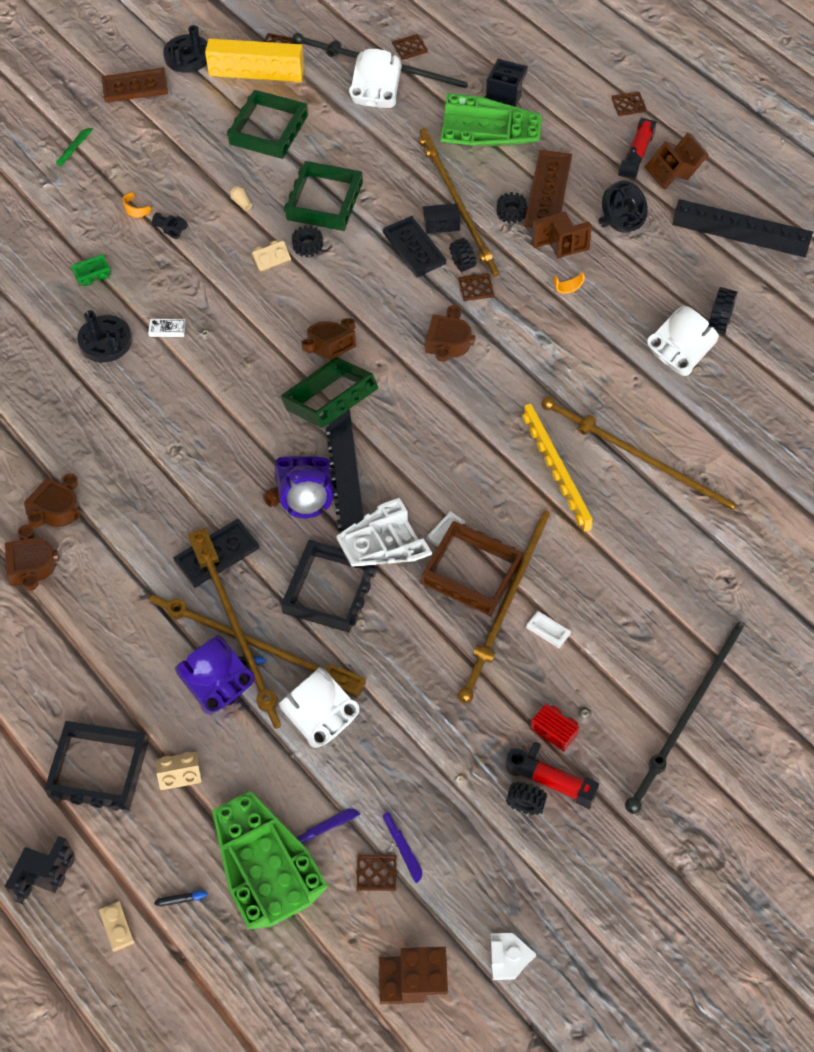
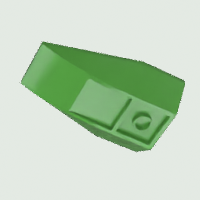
[440,93,542,147]
[212,791,328,929]

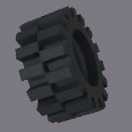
[497,192,527,224]
[292,225,323,257]
[449,238,477,272]
[506,782,547,815]

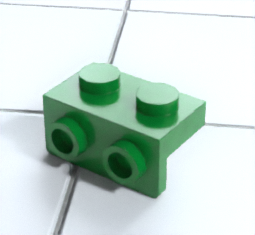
[71,254,111,286]

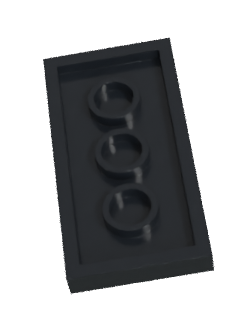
[383,216,446,277]
[173,519,260,588]

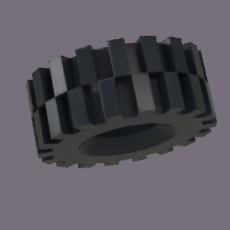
[708,287,738,335]

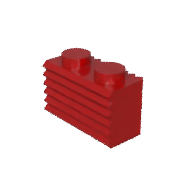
[531,704,580,752]

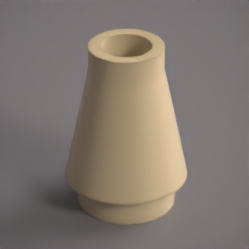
[230,186,252,211]

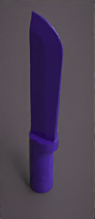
[296,809,361,843]
[382,812,422,883]

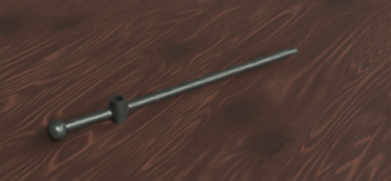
[292,33,468,88]
[625,622,744,814]

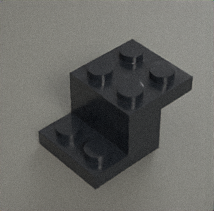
[484,59,528,107]
[4,836,75,904]

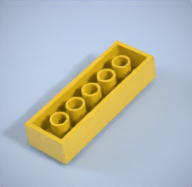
[205,39,305,82]

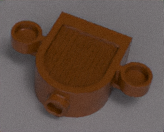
[425,305,475,362]
[301,318,356,360]
[24,474,81,528]
[5,525,59,591]

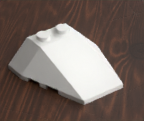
[336,498,432,567]

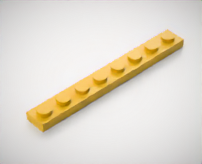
[522,404,593,532]

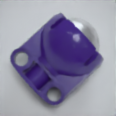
[274,456,334,519]

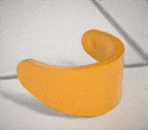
[122,192,152,217]
[552,272,585,294]

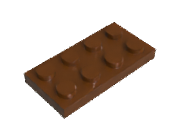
[102,68,168,103]

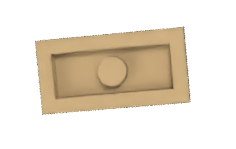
[99,901,135,952]

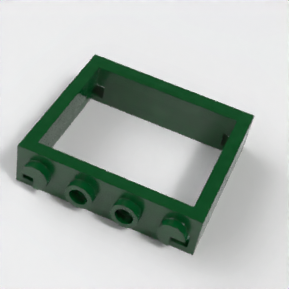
[227,90,308,159]
[284,161,363,231]
[280,357,379,428]

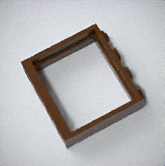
[421,521,523,617]

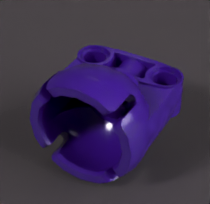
[175,635,254,715]

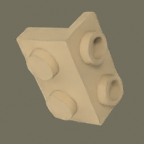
[250,240,291,273]
[156,752,202,790]

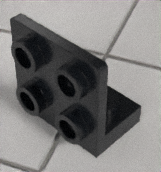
[423,204,460,234]

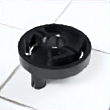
[163,25,208,73]
[598,180,648,233]
[77,310,132,362]

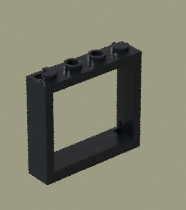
[281,540,377,633]
[44,721,149,811]

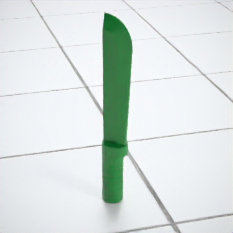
[56,128,93,166]

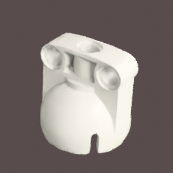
[349,49,402,108]
[648,305,719,376]
[278,667,359,748]

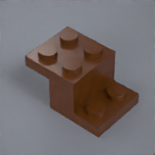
[645,132,709,189]
[532,212,592,258]
[379,946,448,1004]

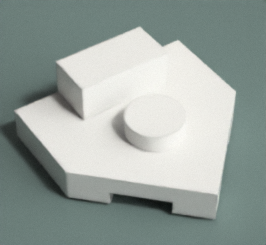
[490,933,536,980]

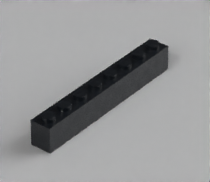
[672,199,813,258]
[326,409,364,532]

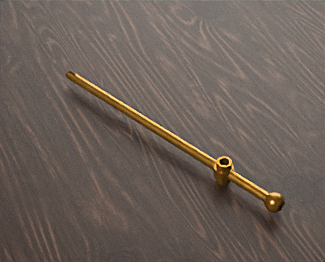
[541,396,736,510]
[458,511,550,704]

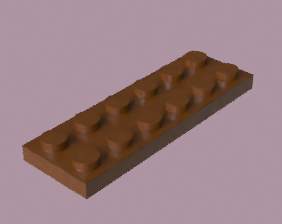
[524,150,572,228]

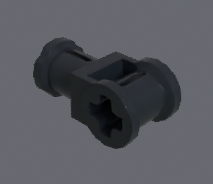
[151,212,188,239]

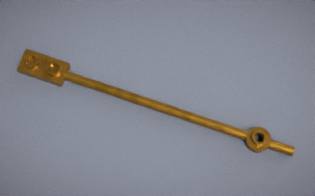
[418,128,499,277]
[187,527,282,729]
[149,594,366,699]

